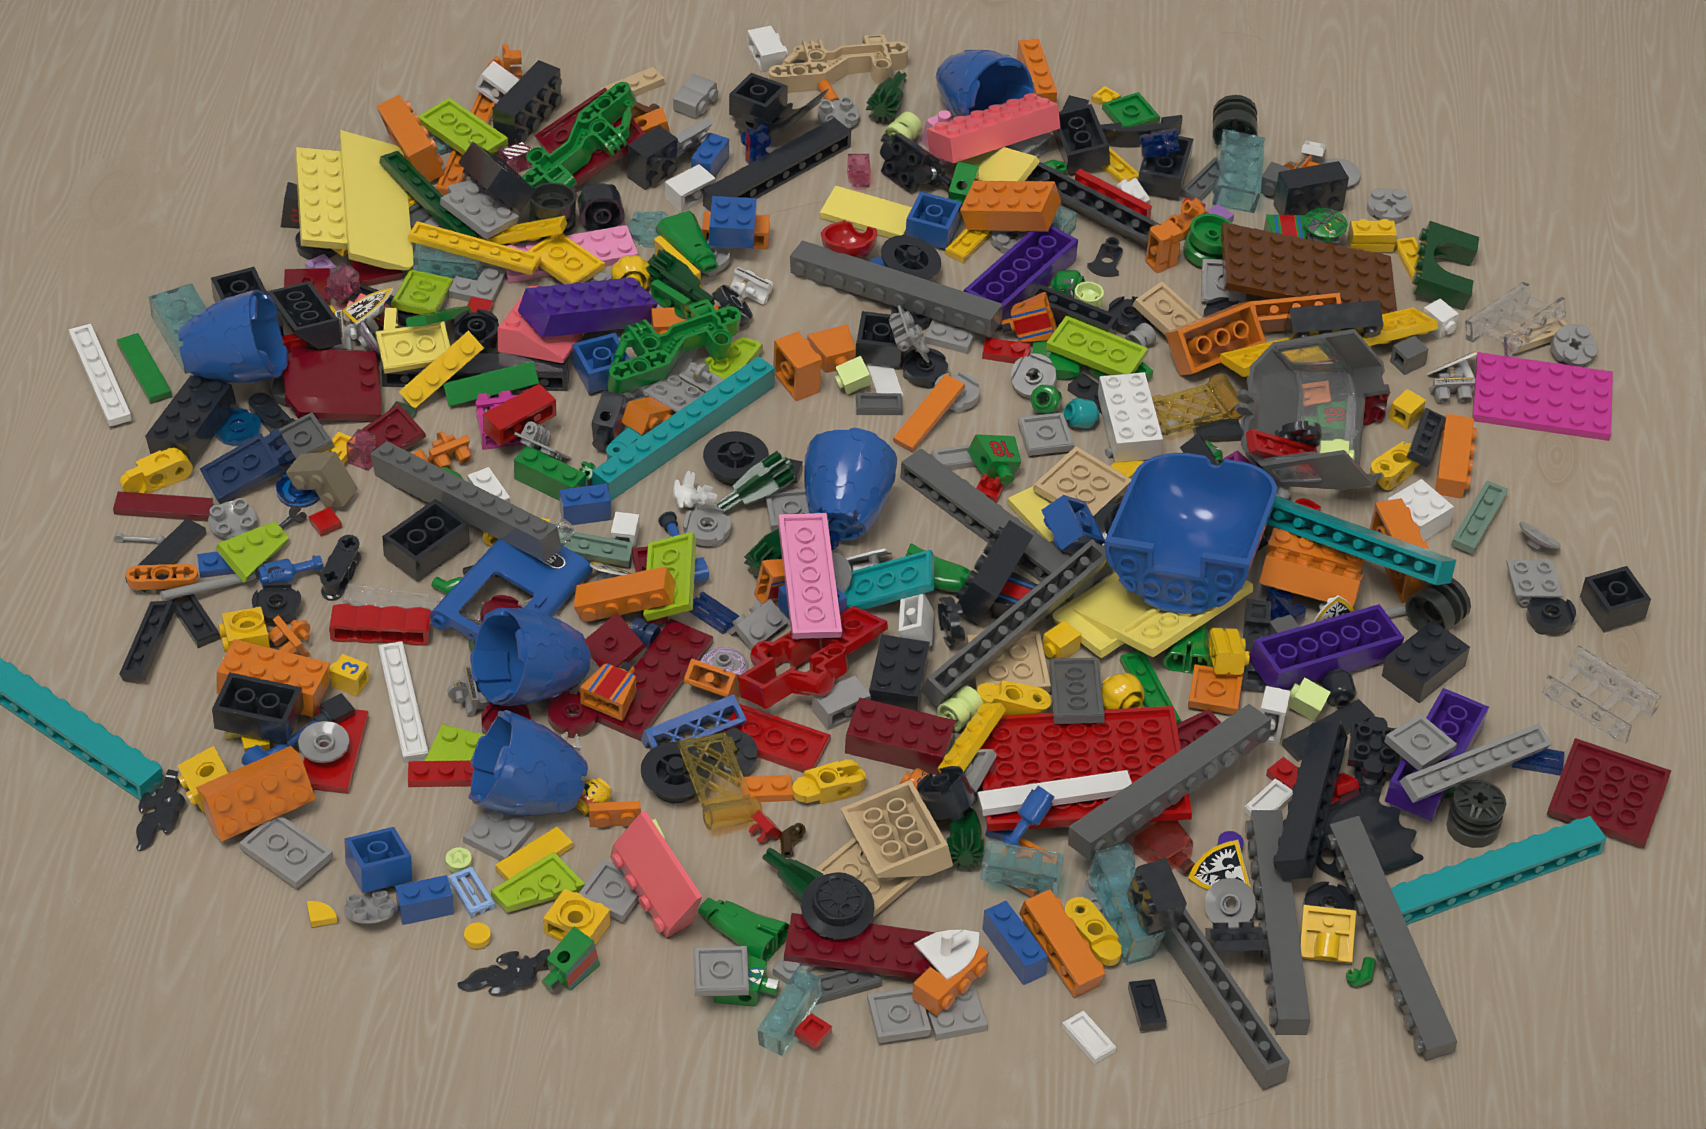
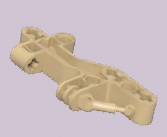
[769,34,908,93]

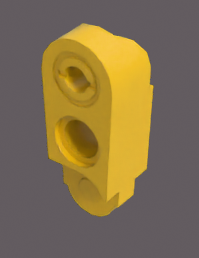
[1369,441,1419,490]
[119,448,193,494]
[976,680,1051,715]
[792,759,866,805]
[1064,897,1122,966]

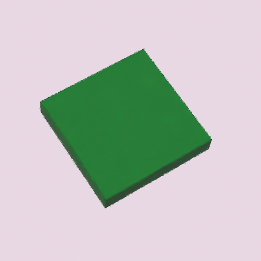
[1102,92,1160,128]

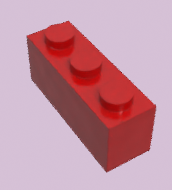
[482,384,557,446]

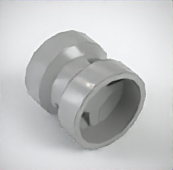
[1125,323,1156,347]

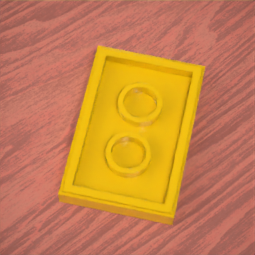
[526,234,605,284]

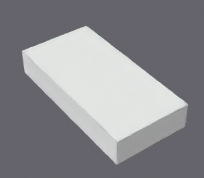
[1301,140,1326,156]
[1243,778,1293,816]
[1062,1010,1116,1065]

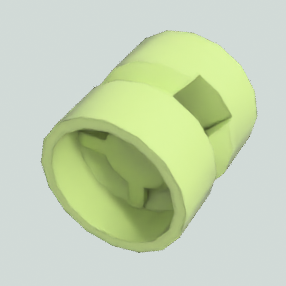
[883,112,923,141]
[1074,281,1104,309]
[937,686,983,732]

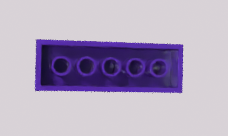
[964,225,1078,329]
[518,277,658,338]
[1249,604,1404,690]
[1384,688,1489,821]

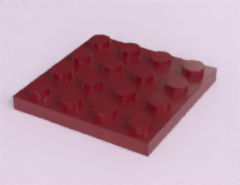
[534,88,646,187]
[1546,738,1672,848]

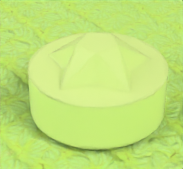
[446,847,472,873]

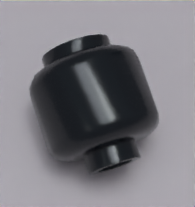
[1322,669,1357,707]

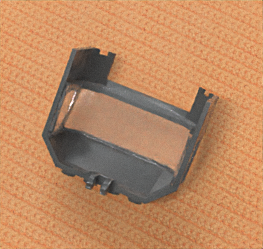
[1235,329,1391,490]

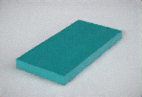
[843,550,934,610]

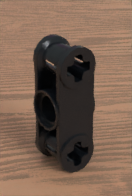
[320,535,361,601]

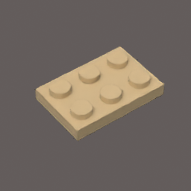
[1133,281,1203,335]

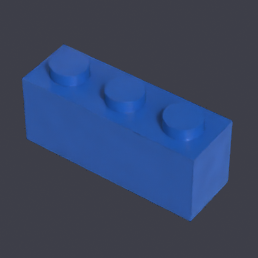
[982,900,1048,985]

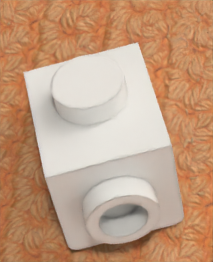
[1116,178,1150,202]

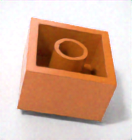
[773,331,823,401]

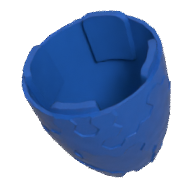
[936,50,1034,117]
[178,289,288,383]
[804,427,898,541]
[470,608,591,706]
[468,710,588,816]

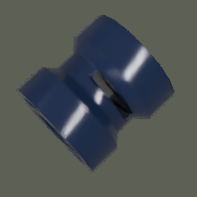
[630,617,661,648]

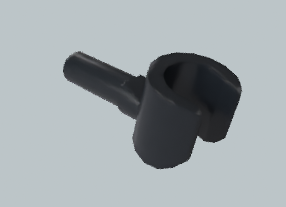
[279,506,307,530]

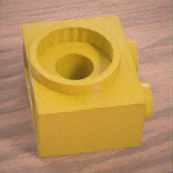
[218,607,270,652]
[177,746,229,812]
[543,889,610,946]

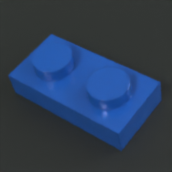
[197,552,236,578]

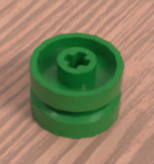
[1183,213,1232,267]

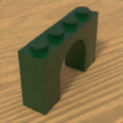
[1412,221,1479,310]

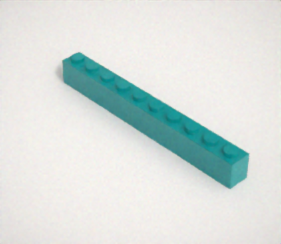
[592,356,775,501]
[1267,496,1456,585]
[0,658,164,801]
[1391,816,1607,925]

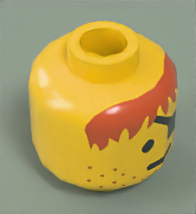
[576,777,612,815]

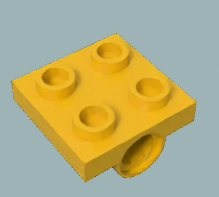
[1300,905,1356,964]

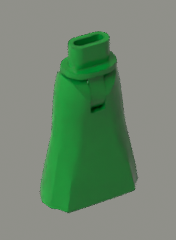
[656,210,719,273]
[906,543,971,593]
[1163,622,1212,674]
[698,897,789,962]

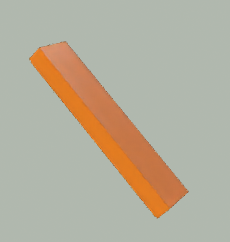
[893,374,965,452]

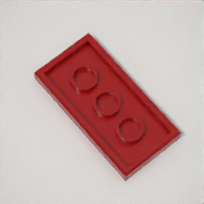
[722,704,831,773]
[303,705,369,794]

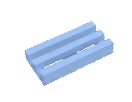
[448,866,495,918]

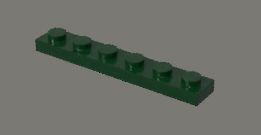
[379,151,479,238]

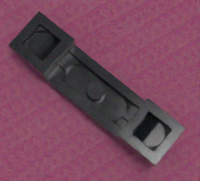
[1101,115,1183,148]
[1241,599,1271,692]

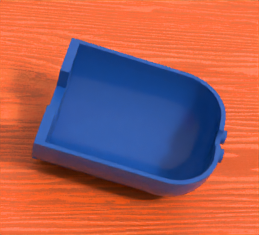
[1105,453,1277,614]

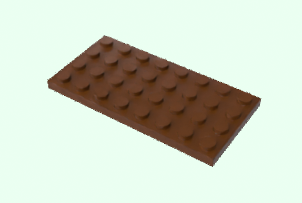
[1220,222,1397,314]

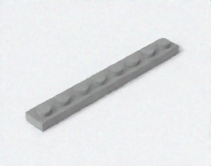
[1400,723,1552,803]

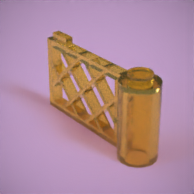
[1152,374,1244,435]
[677,732,762,830]

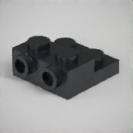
[1205,921,1268,952]

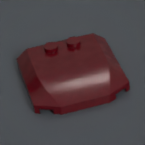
[282,347,381,421]

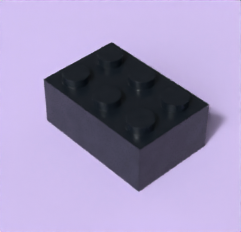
[1052,104,1110,174]
[1138,131,1194,199]
[1273,161,1349,215]
[382,499,470,581]
[1382,620,1470,703]
[869,634,930,711]
[212,672,304,744]

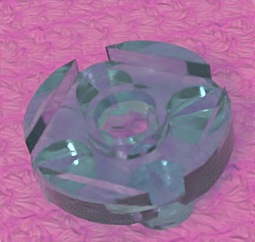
[628,211,668,248]

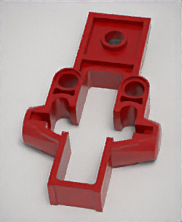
[738,606,888,710]

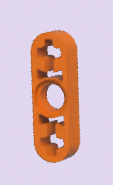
[126,564,199,590]

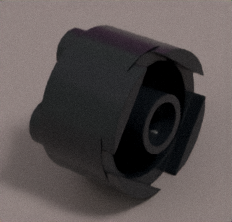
[578,183,625,231]
[454,309,499,354]
[917,766,977,821]

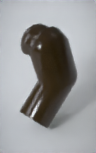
[780,823,806,858]

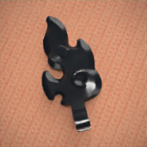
[136,769,185,851]
[457,949,551,995]

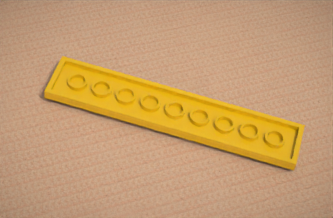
[1220,307,1438,378]

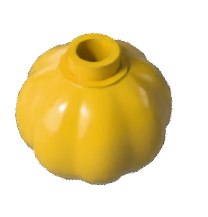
[611,255,652,289]
[1101,673,1145,710]

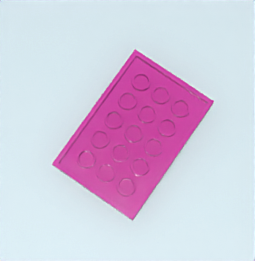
[1472,352,1613,441]

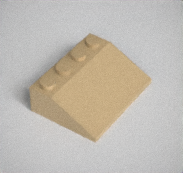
[840,780,953,878]

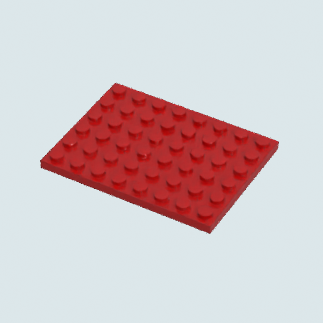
[980,706,1192,831]

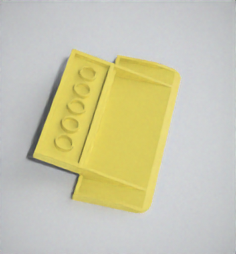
[295,130,414,270]
[1053,573,1253,658]

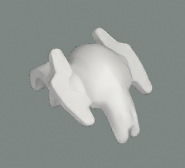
[673,471,717,511]

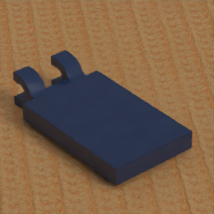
[199,428,296,504]

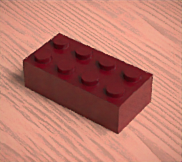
[845,697,956,775]

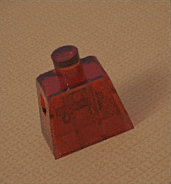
[1132,820,1195,874]

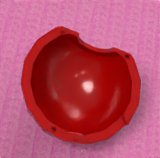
[821,220,878,259]

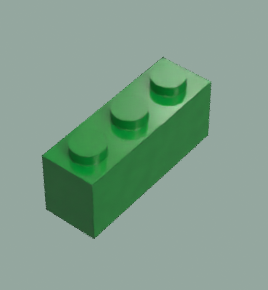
[514,446,586,501]

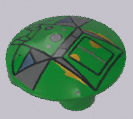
[1303,208,1348,242]

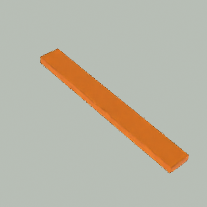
[435,92,496,196]

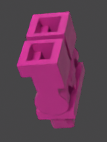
[475,390,523,450]

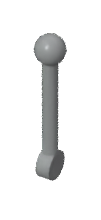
[114,533,165,544]

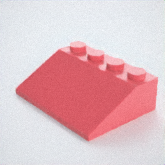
[498,286,585,363]
[610,810,702,939]

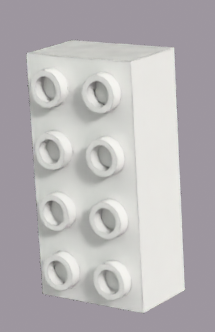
[1098,373,1163,462]

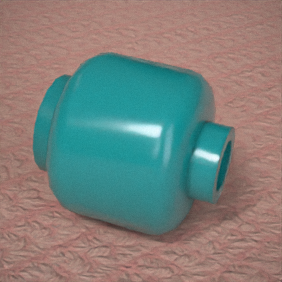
[1064,398,1100,430]

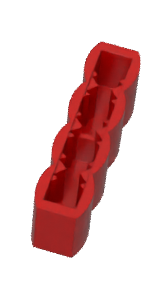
[329,604,432,646]

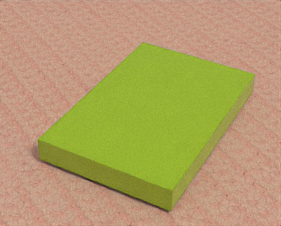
[391,269,453,315]

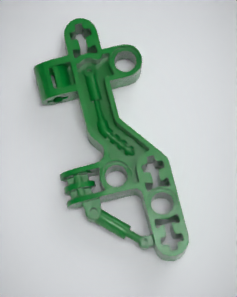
[522,82,637,188]
[607,299,741,394]

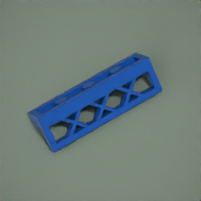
[641,694,747,749]

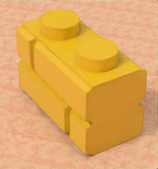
[1347,219,1397,252]
[1208,628,1249,675]

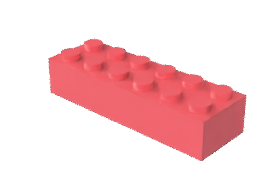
[927,93,1060,163]

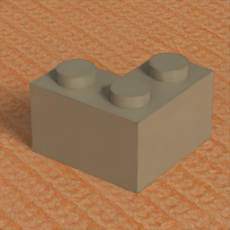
[286,452,358,508]

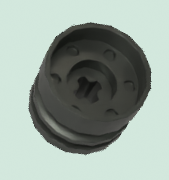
[1212,95,1257,153]
[530,182,576,239]
[1405,578,1471,631]
[1446,780,1507,848]

